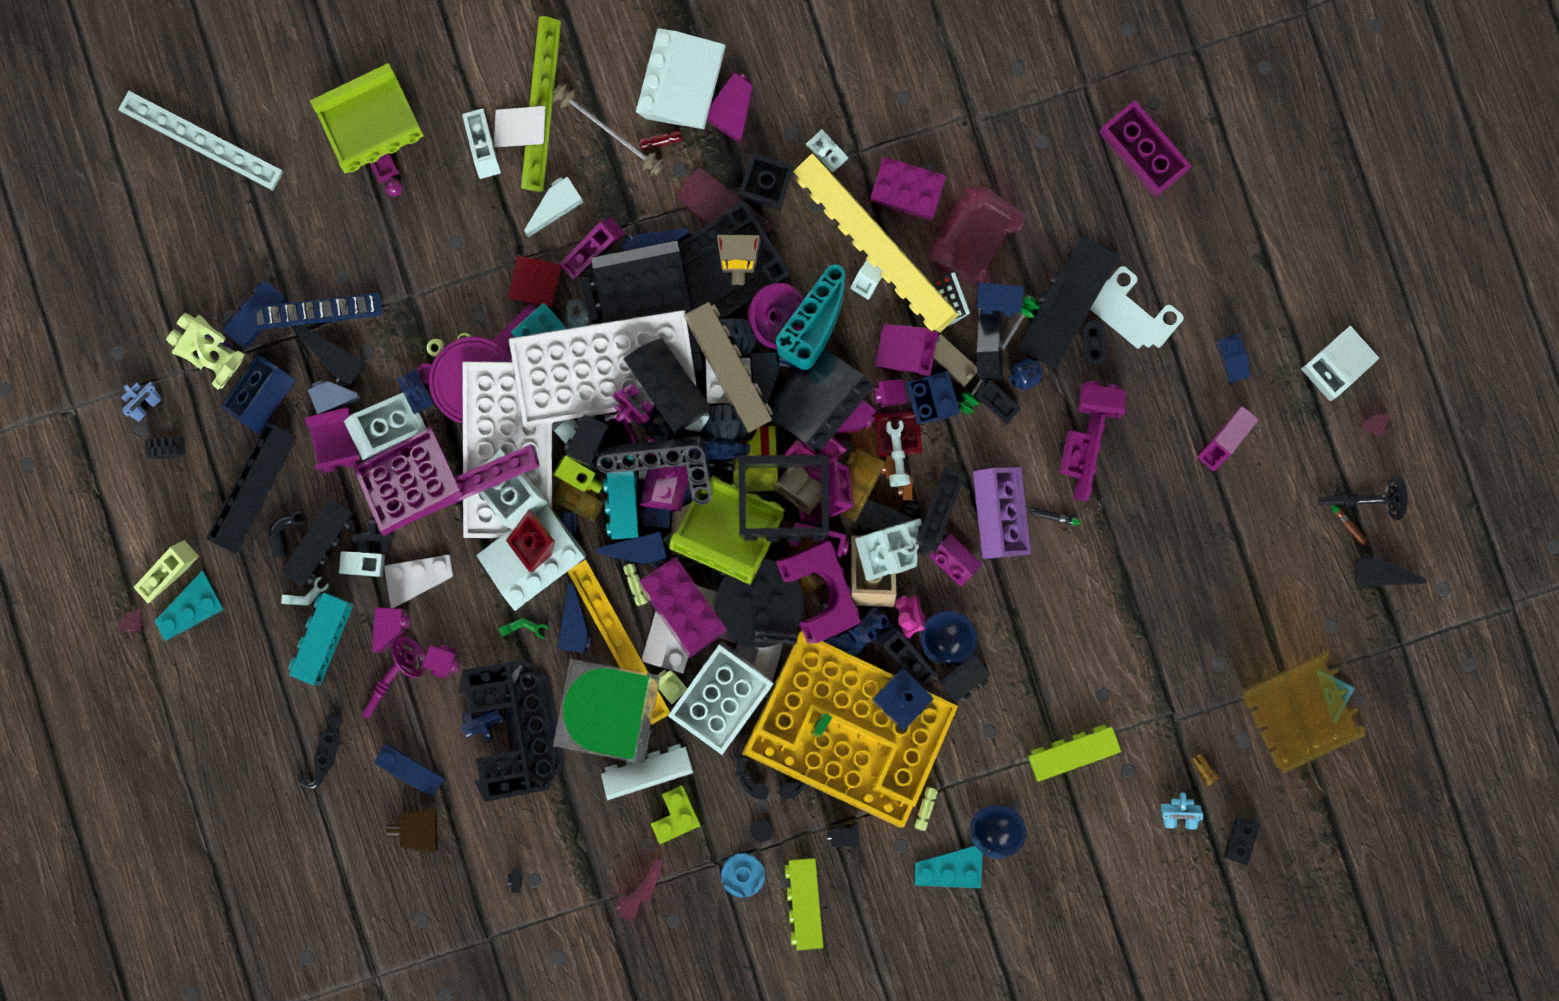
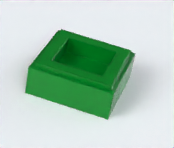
[810,713,833,738]

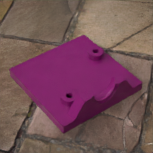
[353,427,462,536]

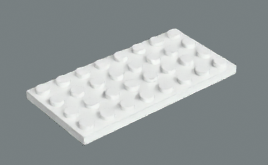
[509,310,696,427]
[463,362,552,538]

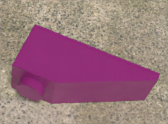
[559,218,625,280]

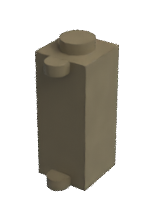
[933,334,977,388]

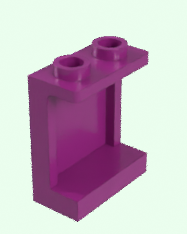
[875,324,938,376]

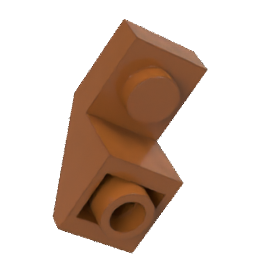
[881,455,912,501]

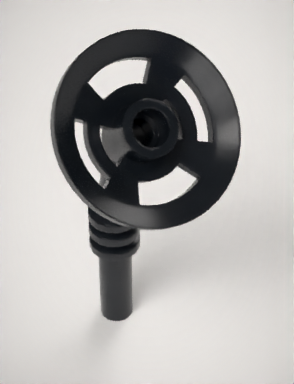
[1318,476,1408,520]

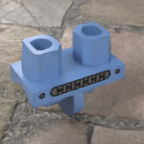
[121,382,161,421]

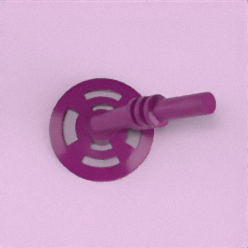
[362,636,426,719]

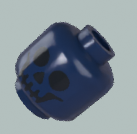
[1009,358,1043,390]

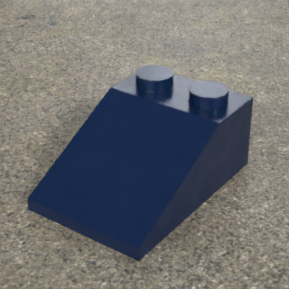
[595,532,668,568]

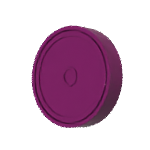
[429,336,512,424]

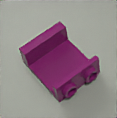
[305,408,362,473]
[799,461,854,525]
[789,522,849,559]

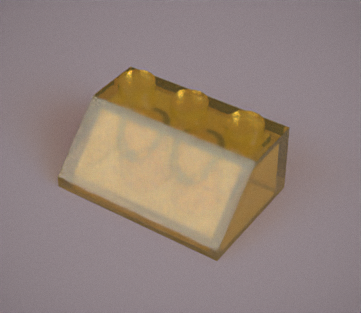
[840,449,886,522]

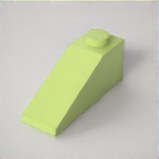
[134,540,199,603]

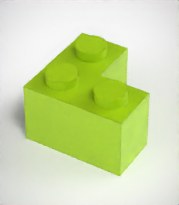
[651,785,701,844]

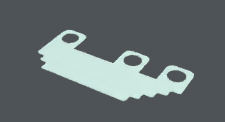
[1090,266,1183,349]

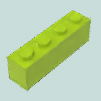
[1027,724,1121,782]
[785,858,823,950]

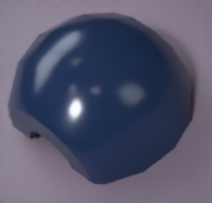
[921,611,977,665]
[970,805,1027,859]

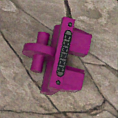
[611,384,653,425]

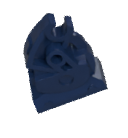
[691,436,751,462]

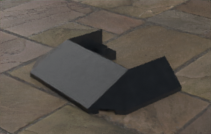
[458,659,564,802]

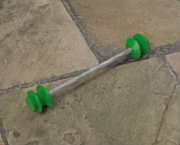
[957,295,1040,415]

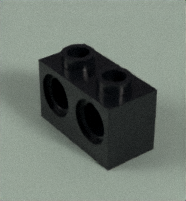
[1222,815,1261,866]

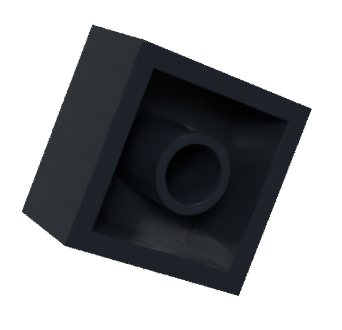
[739,152,794,211]

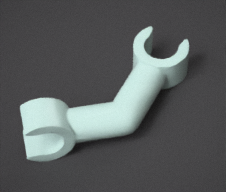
[281,577,329,605]

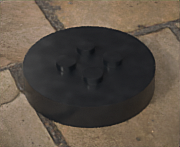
[714,559,804,648]

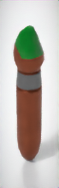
[1331,505,1368,546]

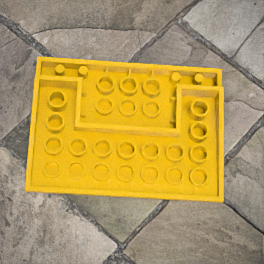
[742,631,958,828]

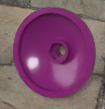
[749,283,808,349]

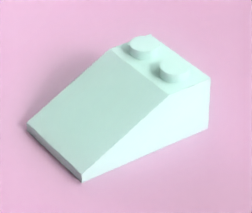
[344,393,426,460]
[480,449,548,530]

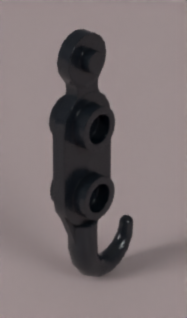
[298,712,343,790]

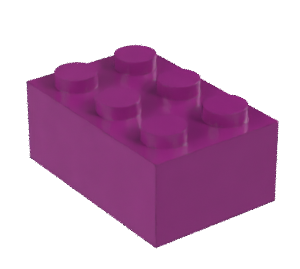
[870,157,946,221]

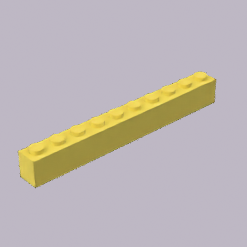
[793,154,959,332]

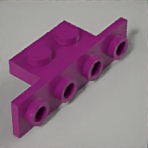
[1059,414,1106,501]

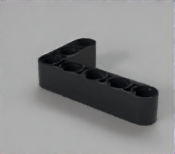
[597,437,714,505]

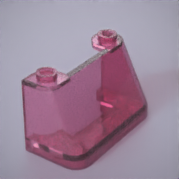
[927,185,1026,289]

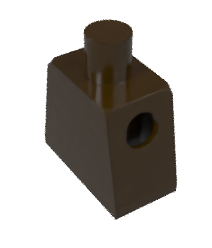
[387,808,438,852]

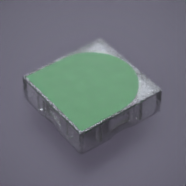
[553,659,661,763]

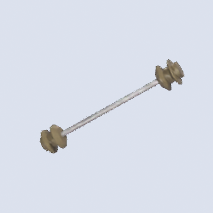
[552,84,665,177]

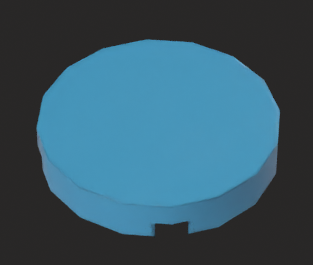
[721,853,765,898]

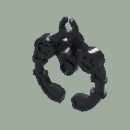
[734,731,806,799]

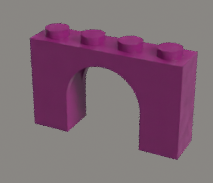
[776,541,861,644]

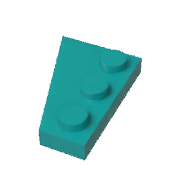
[154,571,224,641]
[914,846,982,888]

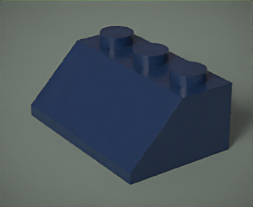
[220,354,296,434]

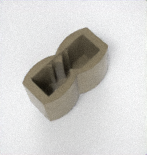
[774,468,821,515]

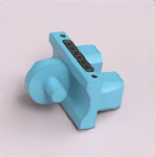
[1160,793,1203,829]

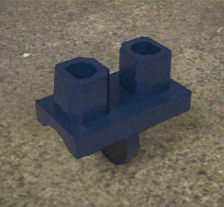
[397,369,434,415]
[849,607,890,648]

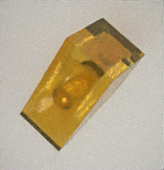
[552,482,604,522]

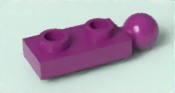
[370,153,403,197]

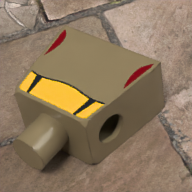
[717,235,760,285]

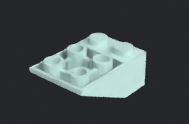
[1301,326,1379,401]

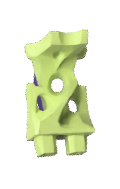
[166,313,245,389]

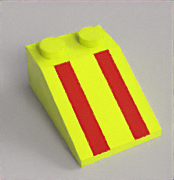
[733,426,778,493]

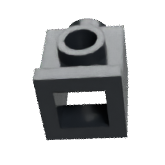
[827,823,859,847]

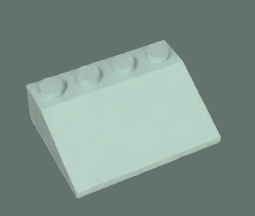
[636,29,726,129]
[476,504,587,611]
[668,641,774,754]

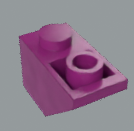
[874,379,907,408]

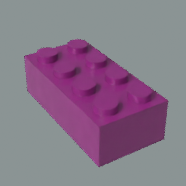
[1099,100,1192,198]
[639,557,726,658]

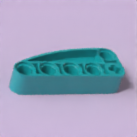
[776,265,845,370]

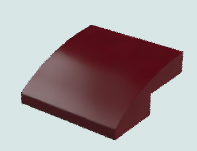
[507,256,561,308]

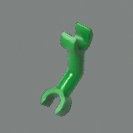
[498,617,549,639]

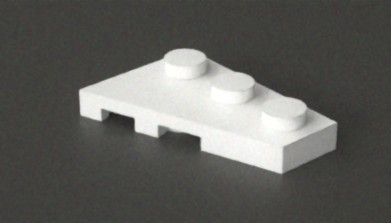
[384,555,454,609]

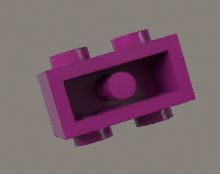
[422,645,462,678]

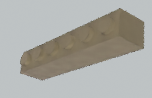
[684,302,772,433]

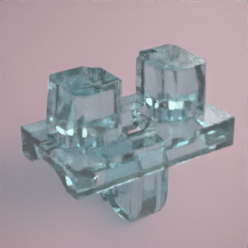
[566,299,590,328]

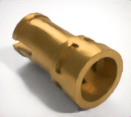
[1190,753,1220,787]

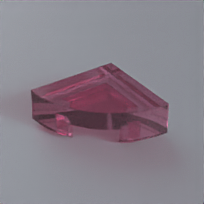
[1360,414,1390,437]
[118,609,142,632]

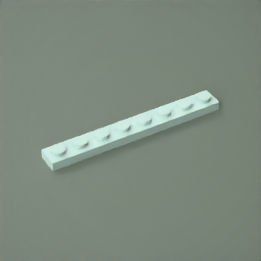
[118,91,283,191]

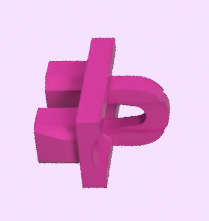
[895,595,927,639]

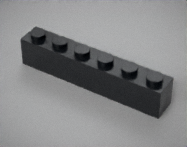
[206,421,297,554]

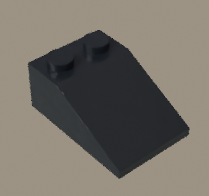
[564,414,617,473]

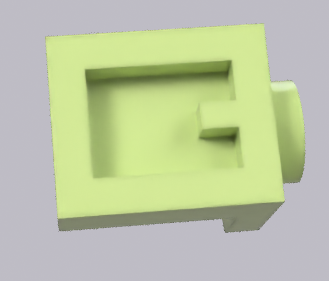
[654,670,687,704]

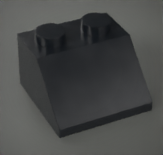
[938,654,990,703]

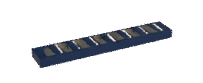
[247,293,383,331]

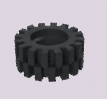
[144,437,186,459]

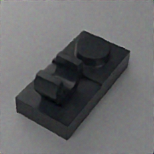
[974,379,1021,425]

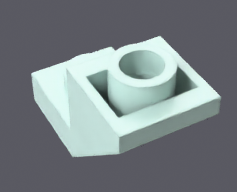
[850,260,883,300]

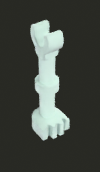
[886,421,910,487]

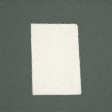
[494,106,545,147]

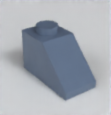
[308,380,361,414]

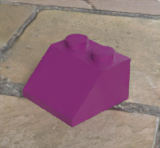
[1076,381,1126,419]
[835,400,876,434]
[639,465,689,512]
[372,608,411,653]

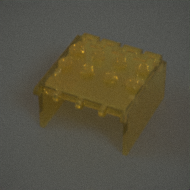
[1241,650,1366,773]

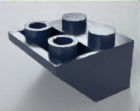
[906,371,960,425]

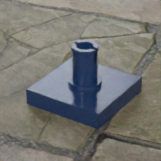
[871,668,934,731]

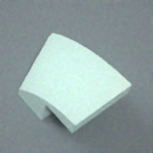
[855,519,922,581]

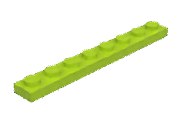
[521,16,561,192]

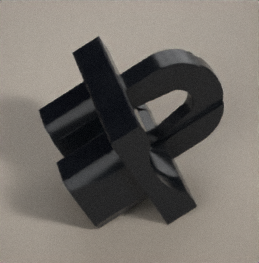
[352,517,395,553]

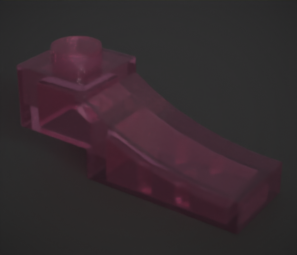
[615,857,664,922]

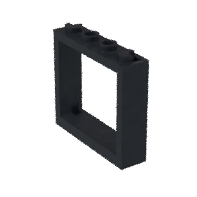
[739,455,829,542]

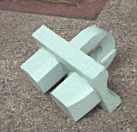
[806,129,848,173]

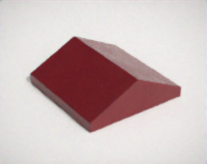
[875,412,923,456]
[506,510,555,572]

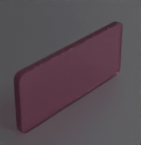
[676,168,772,235]

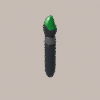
[1028,508,1081,525]

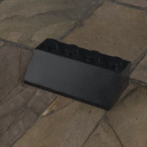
[623,337,712,435]

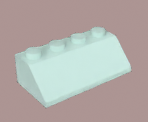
[601,744,694,800]

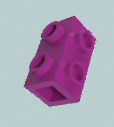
[929,534,982,586]

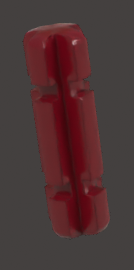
[639,130,682,151]

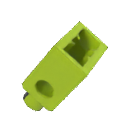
[552,456,604,495]

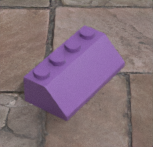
[973,467,1031,559]

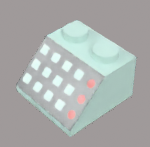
[924,272,970,330]

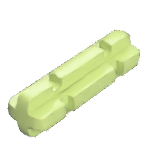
[623,563,647,606]
[915,787,938,831]

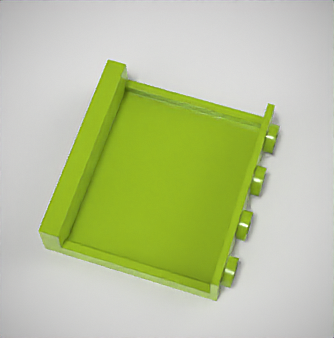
[310,63,424,174]
[670,475,785,585]

